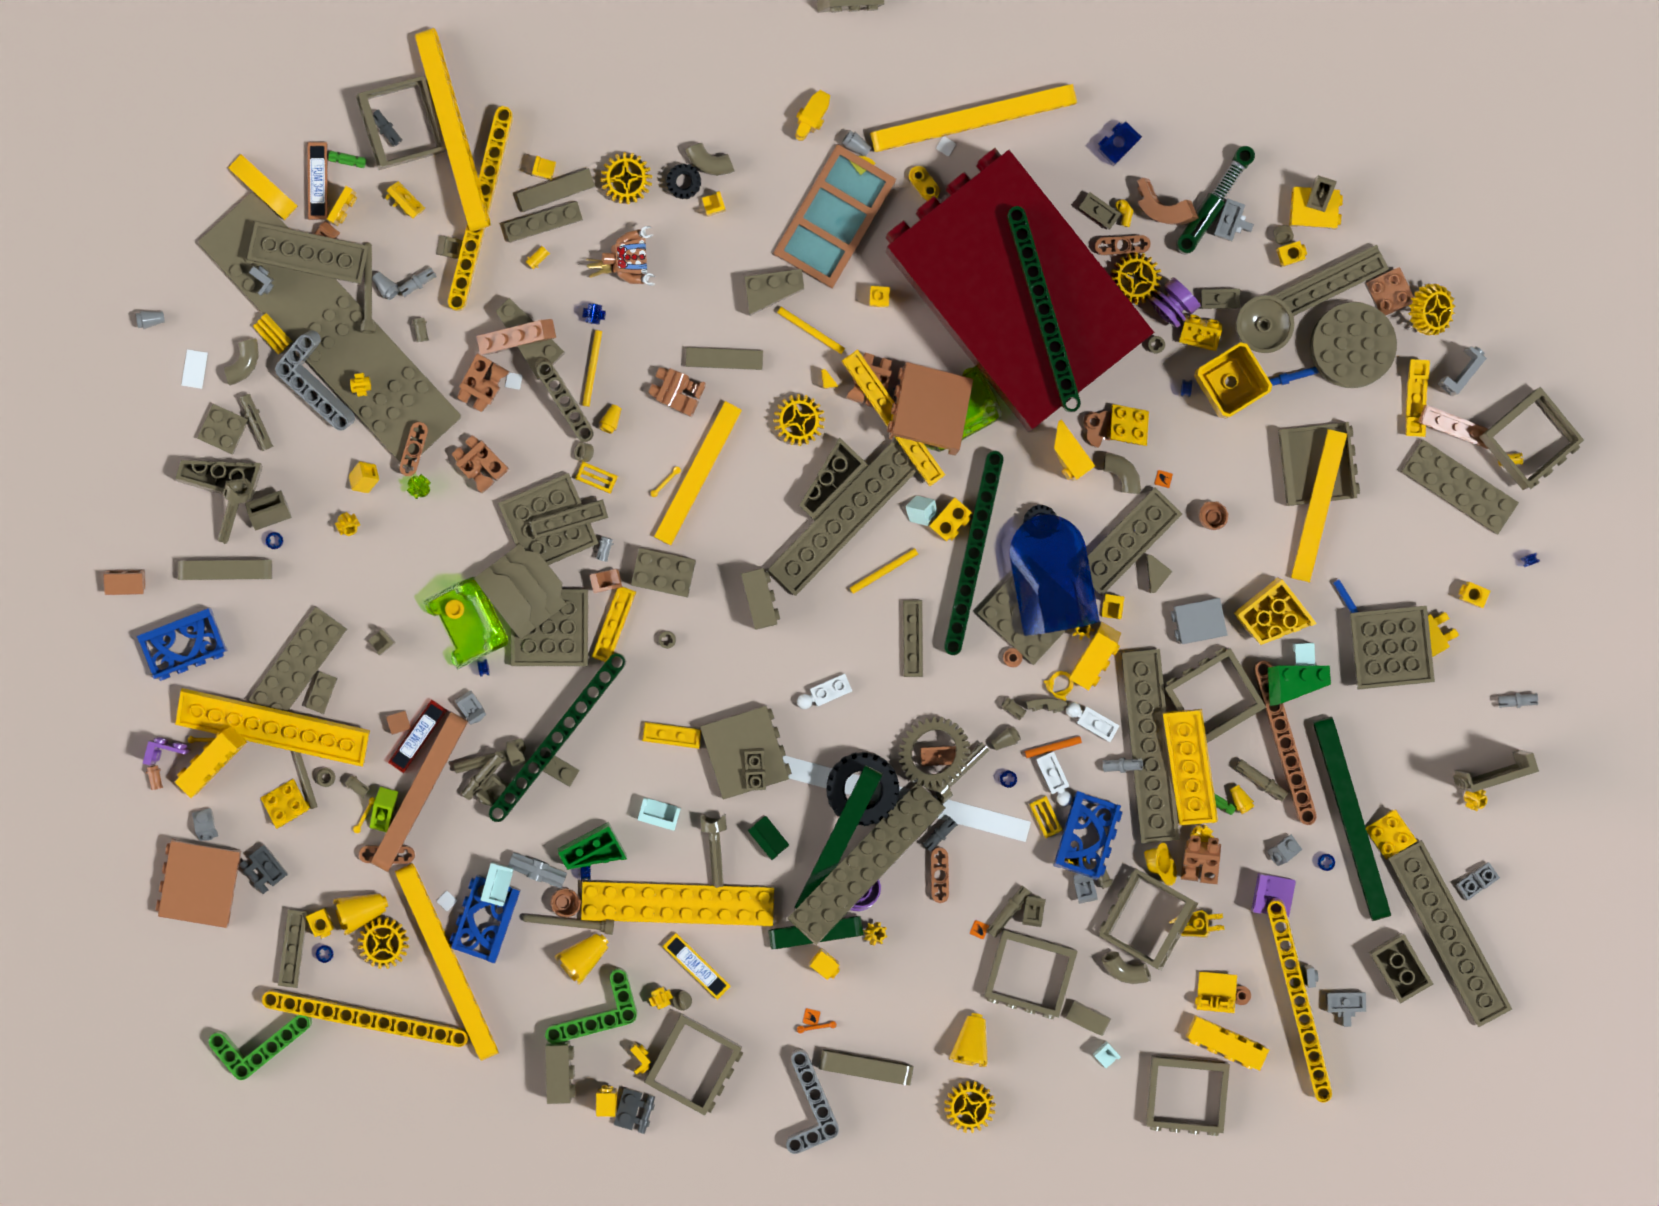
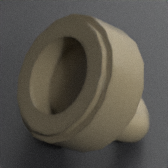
[1273,225,1294,245]
[574,442,594,462]
[673,991,692,1011]

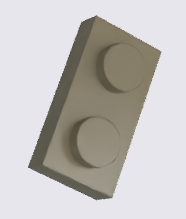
[1079,192,1121,230]
[1201,289,1240,309]
[306,671,338,714]
[537,751,580,787]

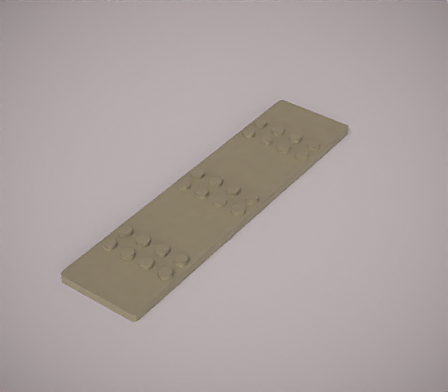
[199,192,461,467]

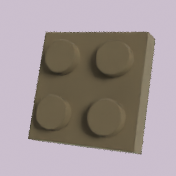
[197,404,249,455]

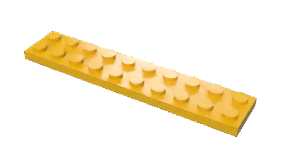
[175,688,370,767]
[581,881,774,926]

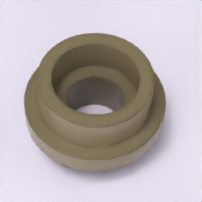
[316,768,336,787]

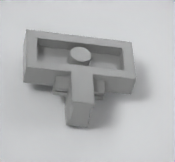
[1214,198,1254,242]
[1327,992,1366,1027]

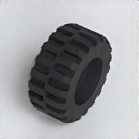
[826,752,900,826]

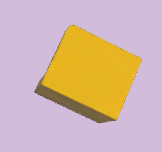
[532,156,556,181]
[702,191,726,217]
[349,461,379,493]
[1101,594,1125,619]

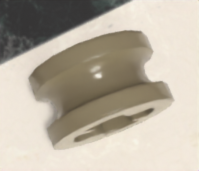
[1148,336,1165,354]
[659,631,676,649]

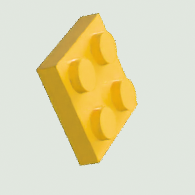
[327,186,357,226]

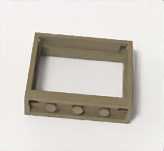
[356,76,447,171]
[1479,387,1584,490]
[1164,647,1266,743]
[1098,868,1198,970]
[984,929,1078,1019]
[644,1013,743,1116]
[1146,1056,1230,1136]

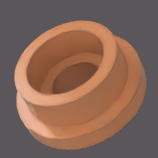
[1003,648,1022,667]
[1236,986,1251,1005]

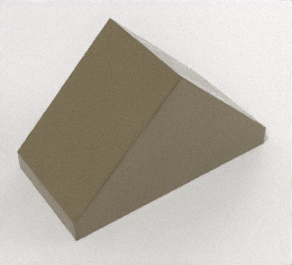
[1307,175,1337,212]
[1146,555,1172,593]

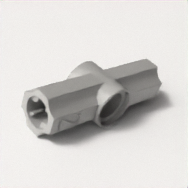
[508,852,567,888]

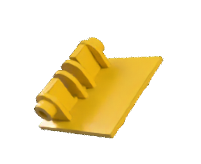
[1107,404,1149,446]
[261,779,310,829]
[1366,809,1417,860]
[1195,972,1237,1013]

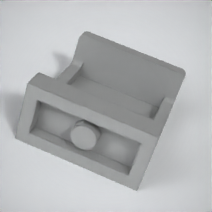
[1437,346,1487,396]
[1171,598,1228,644]

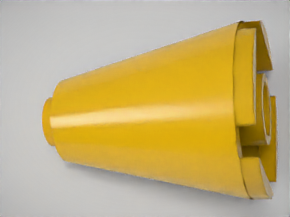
[333,893,388,935]
[555,934,609,985]
[949,1013,988,1067]

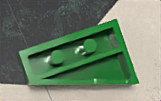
[1268,666,1331,706]
[558,822,627,870]

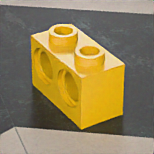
[929,497,972,541]
[809,948,840,980]
[596,1085,617,1117]

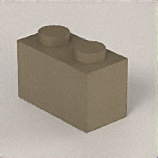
[245,490,292,531]

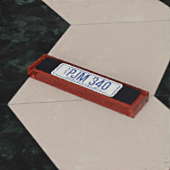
[388,699,448,773]

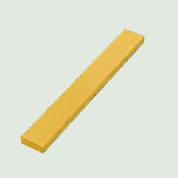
[841,349,945,486]
[654,401,742,546]
[1291,429,1347,583]

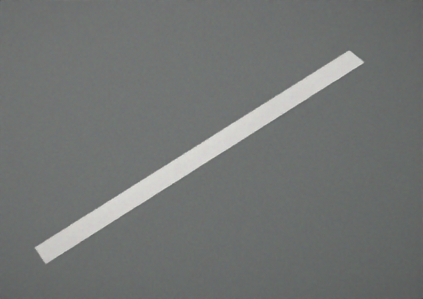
[783,756,1031,842]

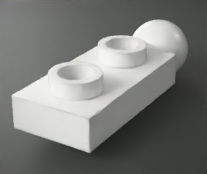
[797,674,852,709]
[1066,702,1119,742]
[1036,751,1072,806]

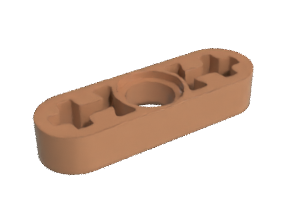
[1094,235,1151,255]
[400,422,428,476]
[359,845,415,864]
[931,847,949,903]

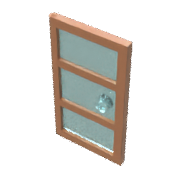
[773,144,897,289]

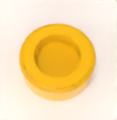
[445,599,465,619]

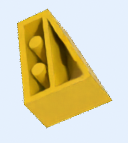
[1069,621,1121,691]

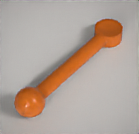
[797,1021,837,1034]

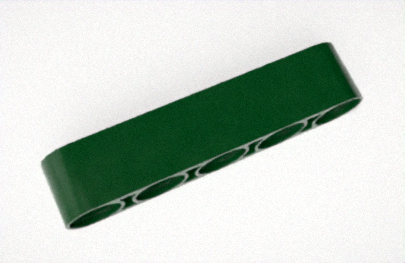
[768,916,864,950]

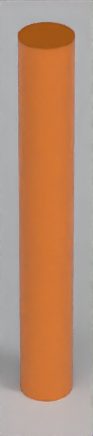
[1025,736,1082,758]

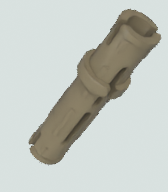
[239,394,274,451]
[461,751,506,800]
[1235,759,1289,802]
[986,885,1031,938]

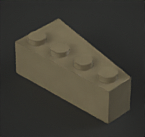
[496,298,565,380]
[799,437,868,521]
[175,460,263,502]

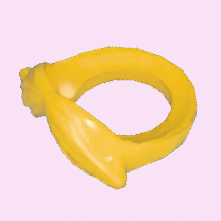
[1044,671,1074,701]

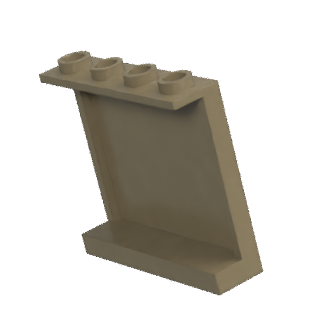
[1278,422,1360,506]
[700,705,792,800]
[1453,750,1539,793]

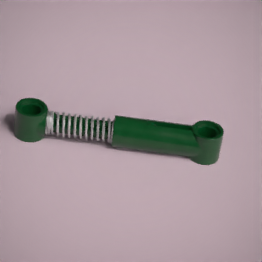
[1176,146,1255,255]

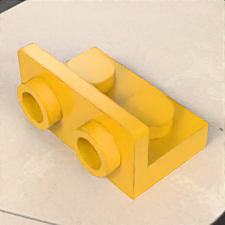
[1179,314,1222,351]

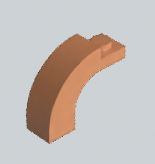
[1137,178,1198,225]

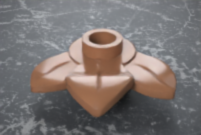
[1083,411,1112,448]

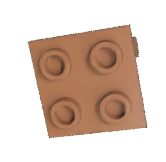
[1366,267,1414,316]

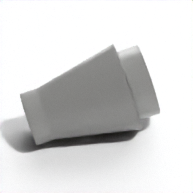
[842,130,871,156]
[372,272,399,300]
[136,311,165,330]

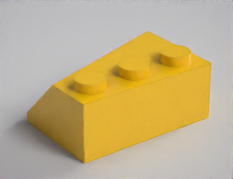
[1054,419,1095,481]
[1233,577,1317,645]

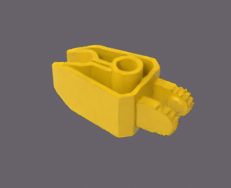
[795,90,830,141]
[1169,910,1225,938]

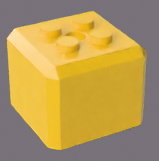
[1194,342,1272,419]

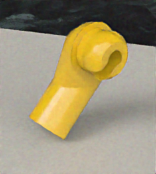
[1115,199,1133,227]

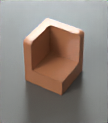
[590,569,622,593]

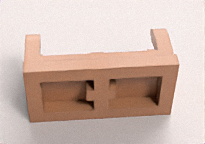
[104,570,145,595]
[920,745,956,766]

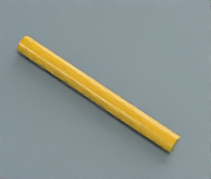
[777,307,845,354]
[582,330,603,407]
[849,548,919,594]

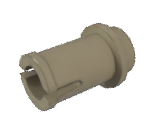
[412,318,429,342]
[1001,697,1027,720]
[345,775,370,798]
[1093,864,1113,889]

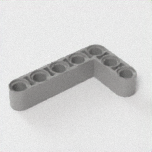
[275,330,355,431]
[786,1049,839,1154]

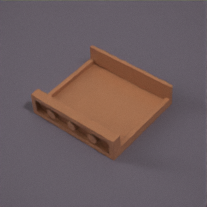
[887,362,973,456]
[156,839,241,928]

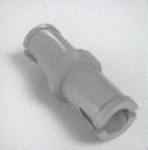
[398,267,437,298]
[1498,693,1538,708]
[1103,758,1143,773]

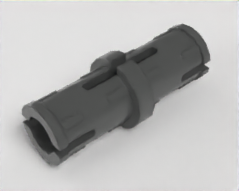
[373,109,403,147]
[922,816,958,852]

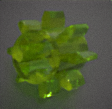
[407,474,431,499]

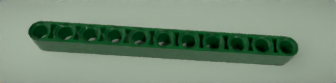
[1007,206,1081,413]
[944,451,1004,655]
[489,653,626,822]
[1313,716,1391,922]

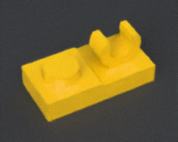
[385,181,425,219]

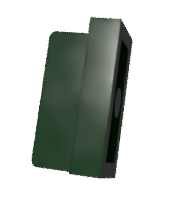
[748,816,789,860]

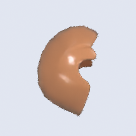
[1199,501,1229,530]
[550,888,581,918]

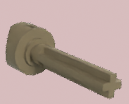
[217,478,252,544]
[454,738,527,773]
[929,742,989,805]
[700,814,727,888]

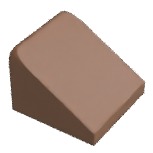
[314,221,340,239]
[386,710,411,735]

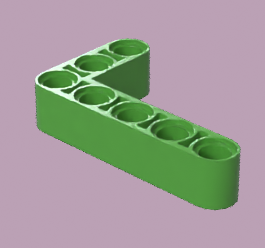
[545,968,637,1044]
[209,1015,312,1080]

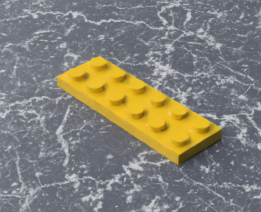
[1163,709,1218,825]

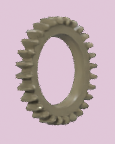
[898,717,971,789]

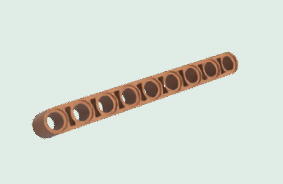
[1253,661,1317,825]
[371,712,468,872]

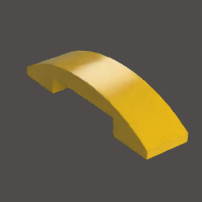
[228,154,298,220]
[1406,359,1430,437]

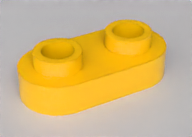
[909,166,940,201]

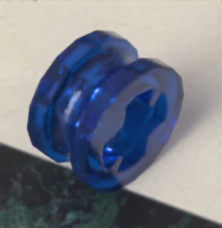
[1180,379,1192,397]
[266,532,284,549]
[1520,552,1540,567]
[477,658,490,677]
[1000,770,1017,788]
[1318,854,1335,871]
[581,866,591,881]
[316,945,334,963]

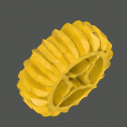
[600,152,652,205]
[1111,252,1162,305]
[1408,284,1456,336]
[773,394,825,446]
[357,917,409,969]
[944,1081,996,1133]

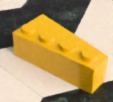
[175,726,247,798]

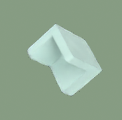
[905,496,939,526]
[1293,643,1315,666]
[1093,1041,1121,1068]

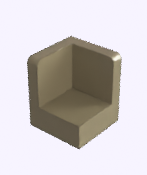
[368,628,396,655]

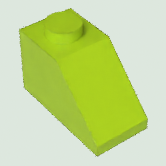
[369,787,398,832]

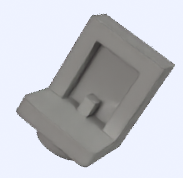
[249,266,274,296]
[455,691,486,725]
[192,808,218,841]
[1267,834,1302,866]
[1073,874,1098,904]
[1293,965,1319,988]

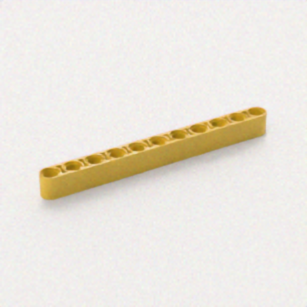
[415,28,491,232]
[870,84,1078,152]
[448,106,513,311]
[395,863,499,1061]
[1267,898,1332,1103]
[262,990,469,1047]

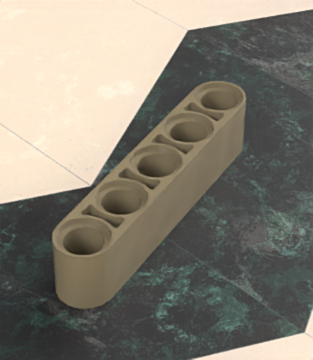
[535,358,594,442]
[178,560,272,580]
[818,1049,914,1085]

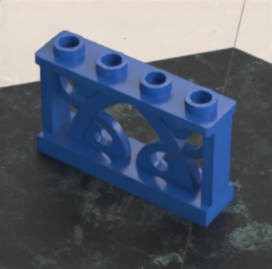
[137,608,227,681]
[1053,791,1123,880]
[449,875,521,964]

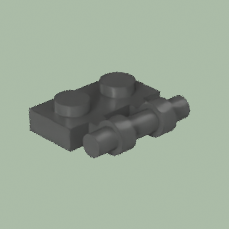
[239,844,288,894]
[614,1087,655,1134]

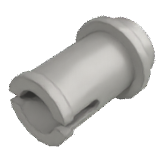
[596,536,614,562]

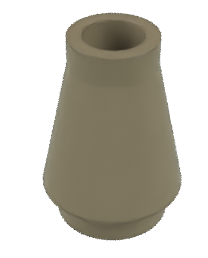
[991,726,1021,751]

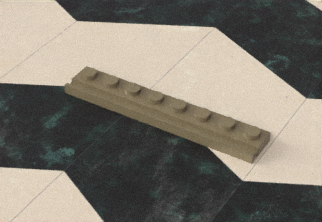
[1238,245,1389,329]

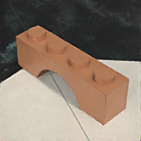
[476,319,556,355]

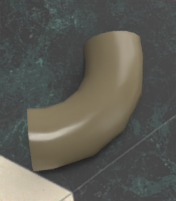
[685,143,735,176]
[224,338,259,386]
[1104,453,1141,494]
[1101,951,1151,984]

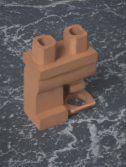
[846,352,892,408]
[457,353,510,412]
[648,367,706,417]
[452,435,510,493]
[1181,835,1221,885]

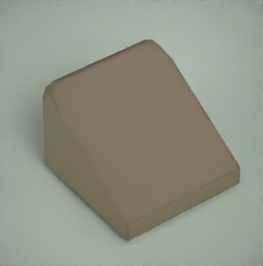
[436,236,463,259]

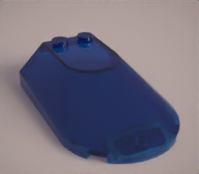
[1009,515,1100,636]

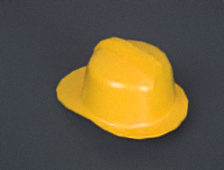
[1144,843,1177,886]

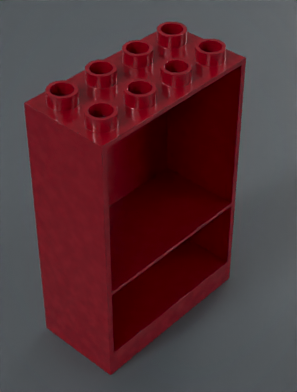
[885,148,1155,432]

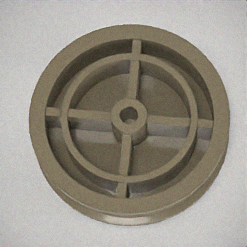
[1310,302,1397,388]

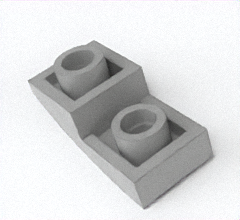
[1455,862,1500,901]

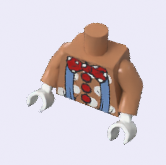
[602,226,656,286]

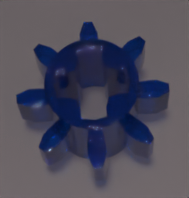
[582,303,606,325]

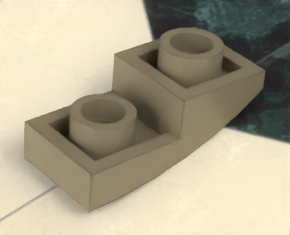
[1025,698,1068,713]
[744,749,766,791]
[1066,1001,1111,1036]

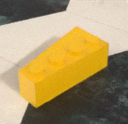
[1186,1015,1269,1071]

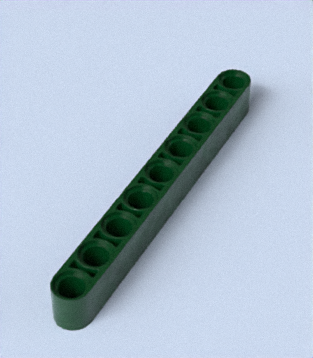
[794,765,883,909]

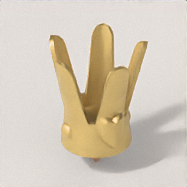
[586,259,612,278]

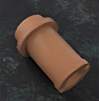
[146,765,163,790]

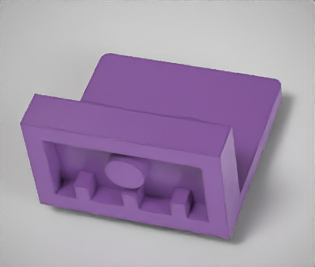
[143,737,191,765]
[1251,873,1296,917]

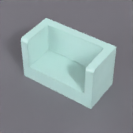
[638,797,681,831]
[481,862,514,906]

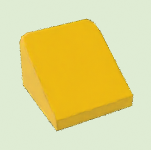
[821,369,838,389]

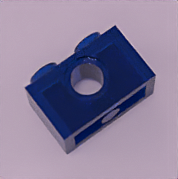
[1098,121,1142,166]

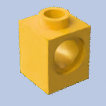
[1276,241,1307,267]
[869,286,890,308]
[1458,582,1490,608]
[306,907,334,939]

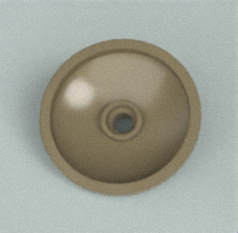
[1236,295,1294,353]

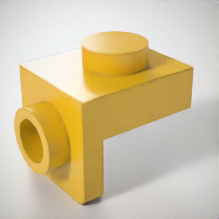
[630,1043,651,1075]

